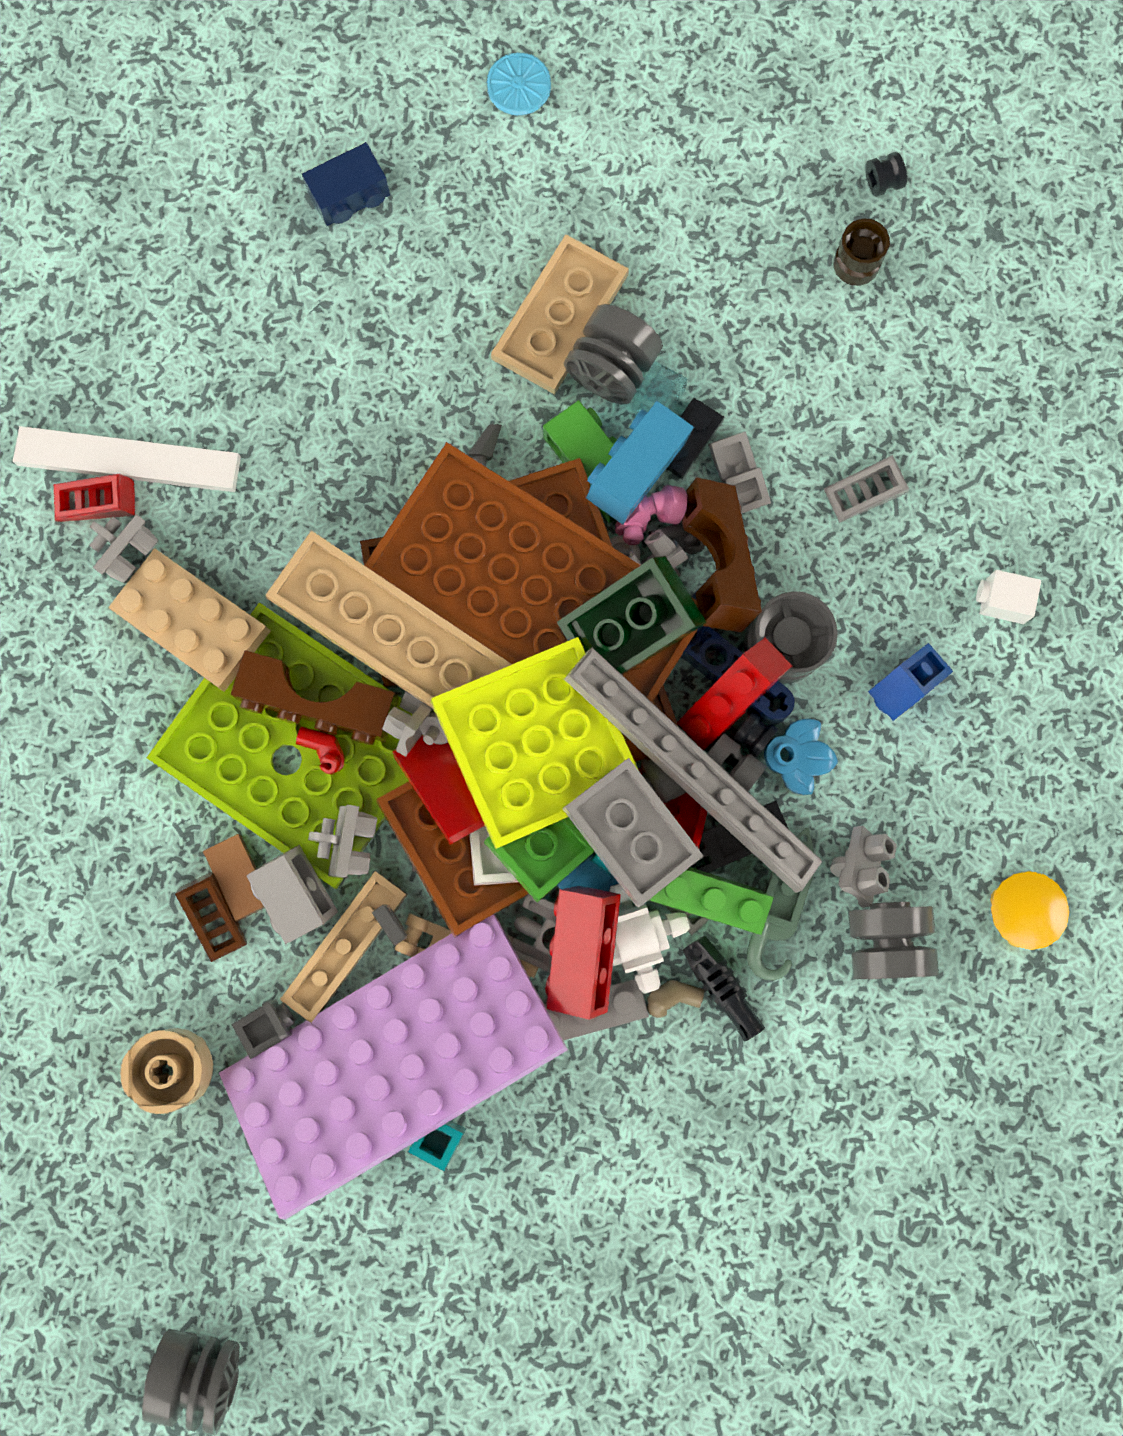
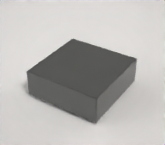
[372,904,408,946]

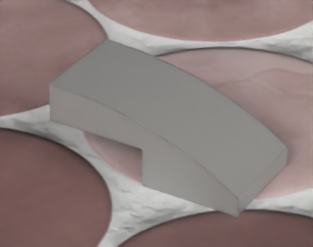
[708,432,771,514]

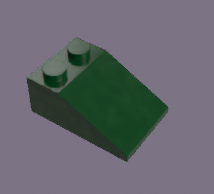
[557,556,707,675]

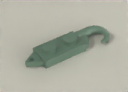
[747,828,815,981]

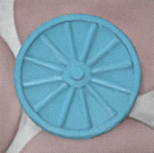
[487,53,551,116]

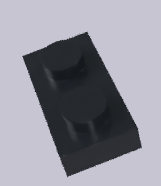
[667,397,725,480]

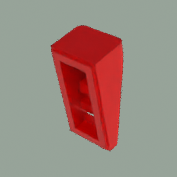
[53,473,135,522]

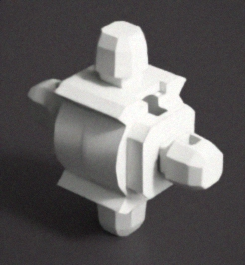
[609,884,690,993]

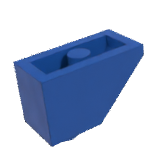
[868,643,954,721]

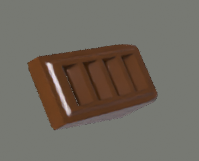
[175,872,247,962]

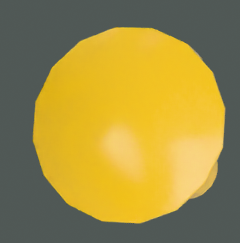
[990,871,1070,950]

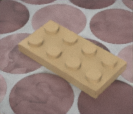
[491,234,629,395]
[108,548,271,692]

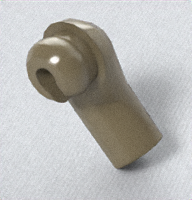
[647,980,705,1018]

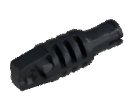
[683,936,765,1042]

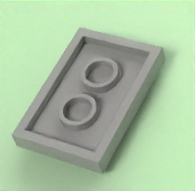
[562,758,703,907]

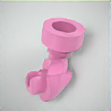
[615,485,687,545]

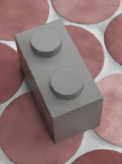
[246,845,338,944]

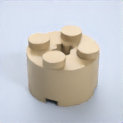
[120,1028,213,1114]

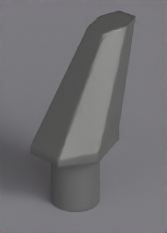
[466,424,502,467]

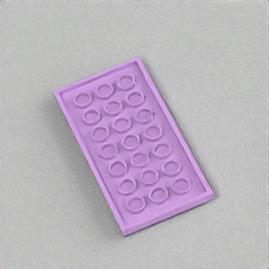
[219,914,568,1220]

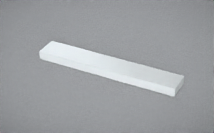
[13,426,241,492]

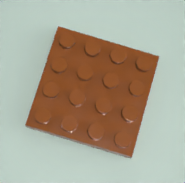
[376,781,529,938]

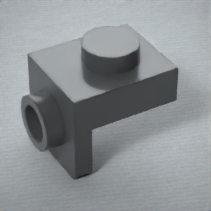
[231,999,295,1059]

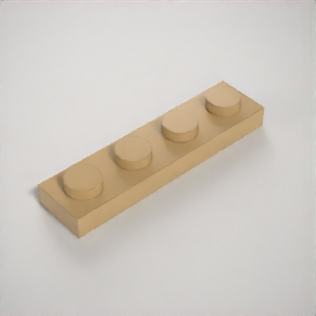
[280,871,408,1023]

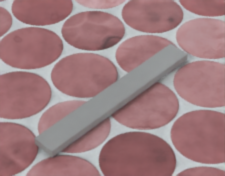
[564,648,822,892]

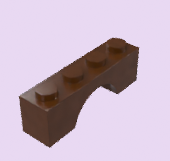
[682,477,762,632]
[230,650,399,746]

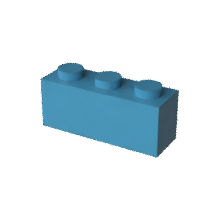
[586,401,694,525]

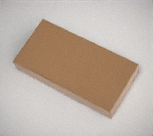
[203,834,264,921]

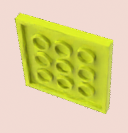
[430,637,639,849]

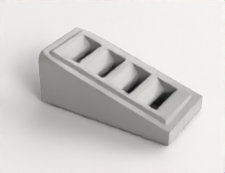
[824,455,909,523]

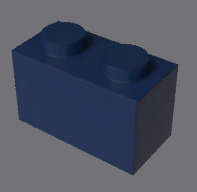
[302,142,390,227]

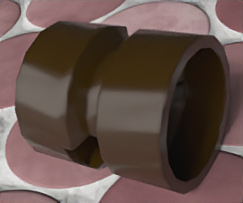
[833,218,890,286]

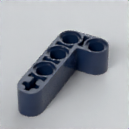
[681,590,795,725]

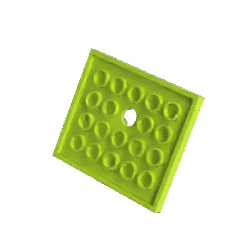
[146,602,423,889]

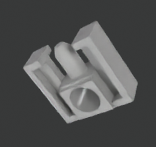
[507,894,556,973]

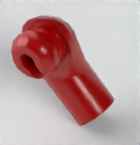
[296,726,345,774]

